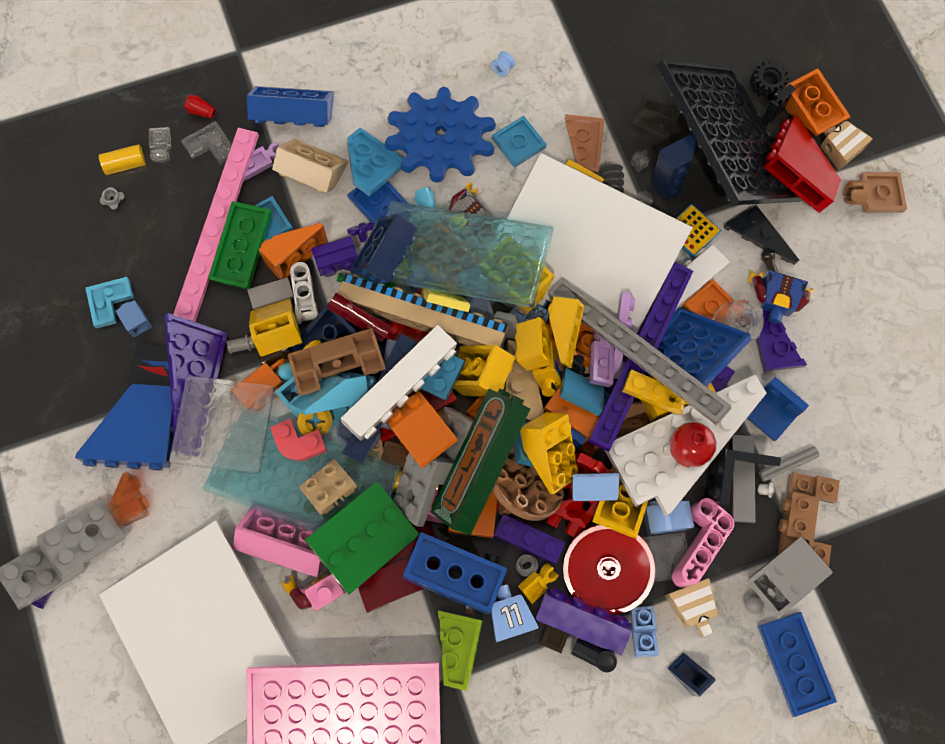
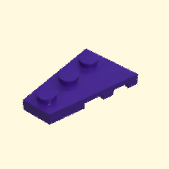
[751,309,807,372]

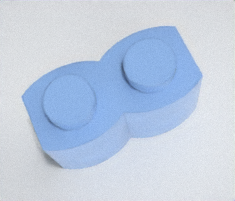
[644,500,694,535]

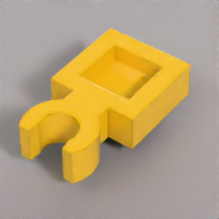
[518,563,558,604]

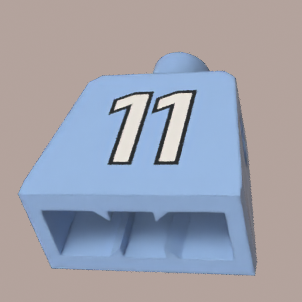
[491,584,538,642]

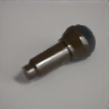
[761,250,778,272]

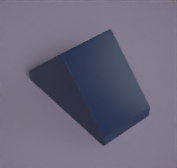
[667,653,716,697]

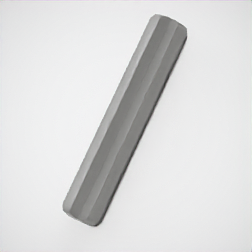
[758,447,820,482]

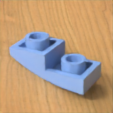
[630,606,659,658]

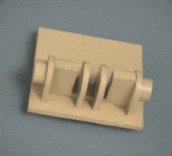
[299,459,357,516]

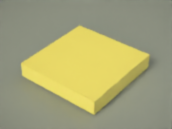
[421,287,470,312]

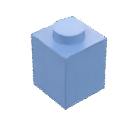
[116,300,152,338]

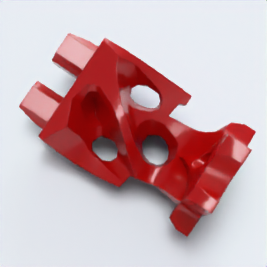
[546,453,614,538]

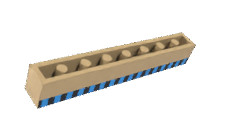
[338,274,508,348]

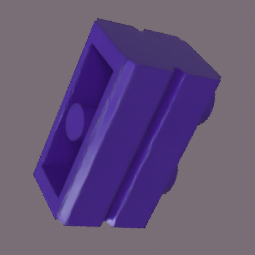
[311,236,358,277]

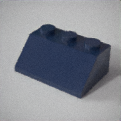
[651,133,697,200]
[349,214,418,284]

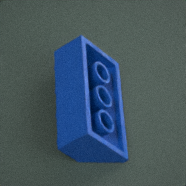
[247,86,333,127]

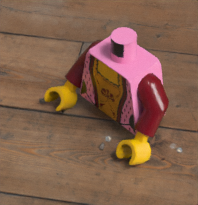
[281,571,345,611]

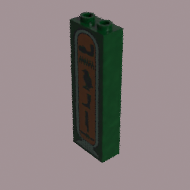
[430,388,531,535]

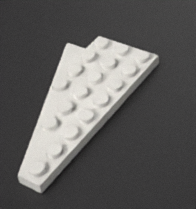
[605,375,766,516]

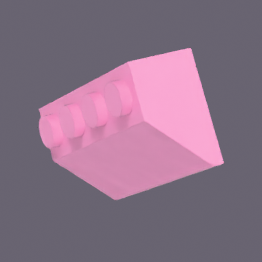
[233,503,324,577]

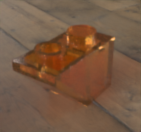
[110,472,150,527]

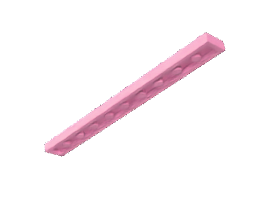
[173,128,259,322]

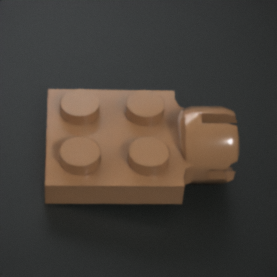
[843,172,907,213]

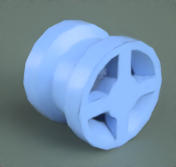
[491,51,515,77]

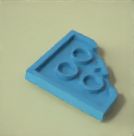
[347,128,404,196]

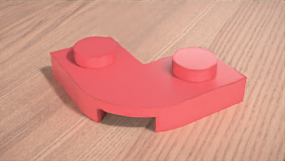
[270,419,328,462]

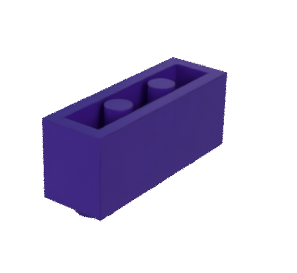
[493,514,565,566]

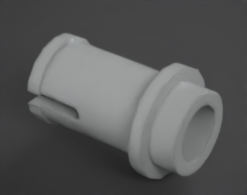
[227,334,256,354]

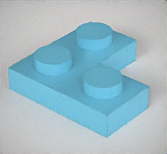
[86,277,134,329]

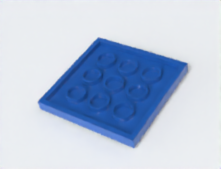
[657,308,751,387]

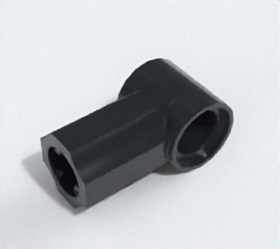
[571,638,617,673]

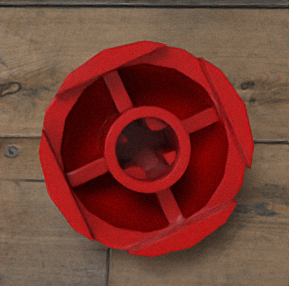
[669,421,717,468]

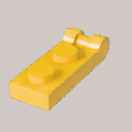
[622,370,684,415]

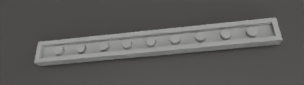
[548,278,731,425]

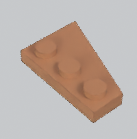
[564,114,604,175]

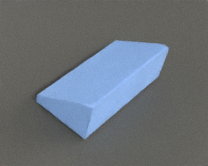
[571,473,619,501]

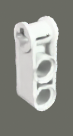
[290,262,319,324]

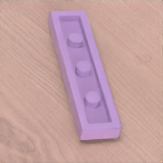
[613,292,635,379]

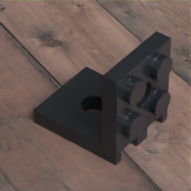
[707,449,781,505]

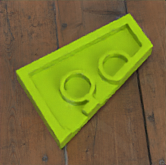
[438,611,483,691]

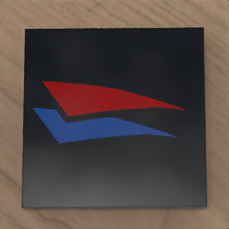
[127,343,170,386]

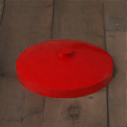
[563,524,655,615]

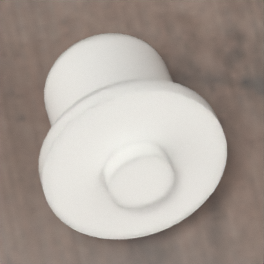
[758,482,774,498]

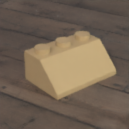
[272,138,348,193]

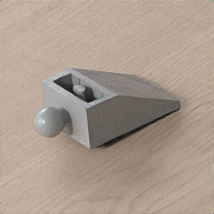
[745,536,833,618]

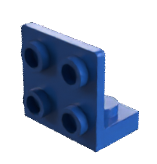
[747,377,809,441]

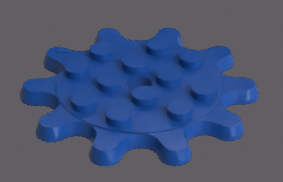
[385,87,496,183]

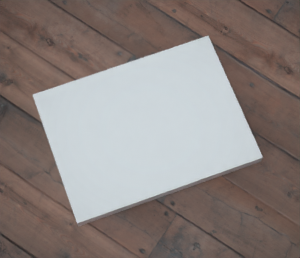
[487,153,693,334]
[99,520,297,744]

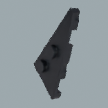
[724,205,799,265]

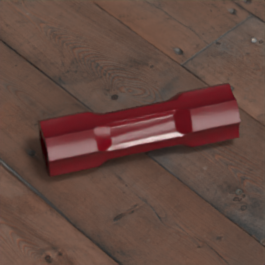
[327,293,391,342]

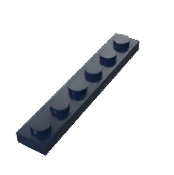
[342,334,418,463]

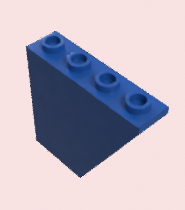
[75,384,174,471]

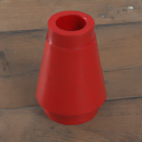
[184,94,216,119]

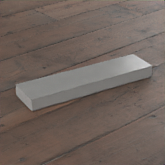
[731,435,756,524]

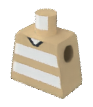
[821,121,872,171]
[665,578,718,637]

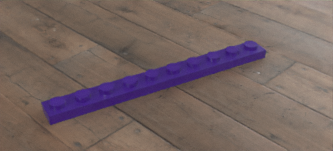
[588,262,693,452]

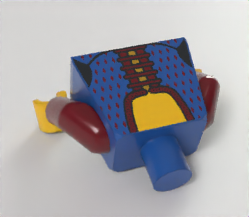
[748,270,814,324]

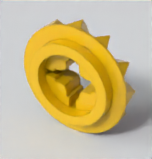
[297,410,332,437]

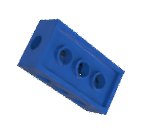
[402,532,507,615]

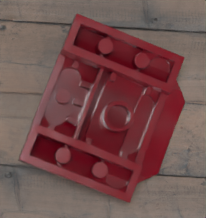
[358,521,452,613]

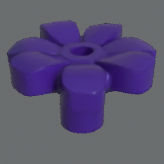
[347,222,373,243]

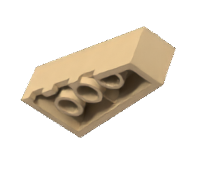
[503,340,544,423]

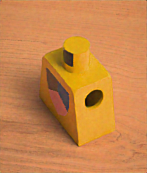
[533,341,565,397]

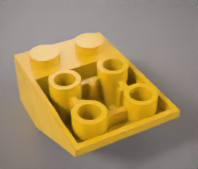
[249,298,302,357]
[520,412,578,494]

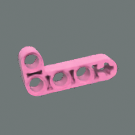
[672,498,734,588]

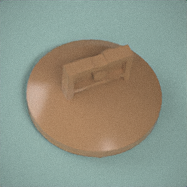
[492,445,564,521]

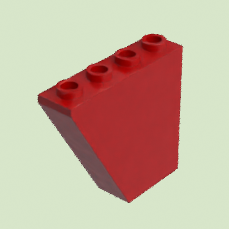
[764,115,841,213]

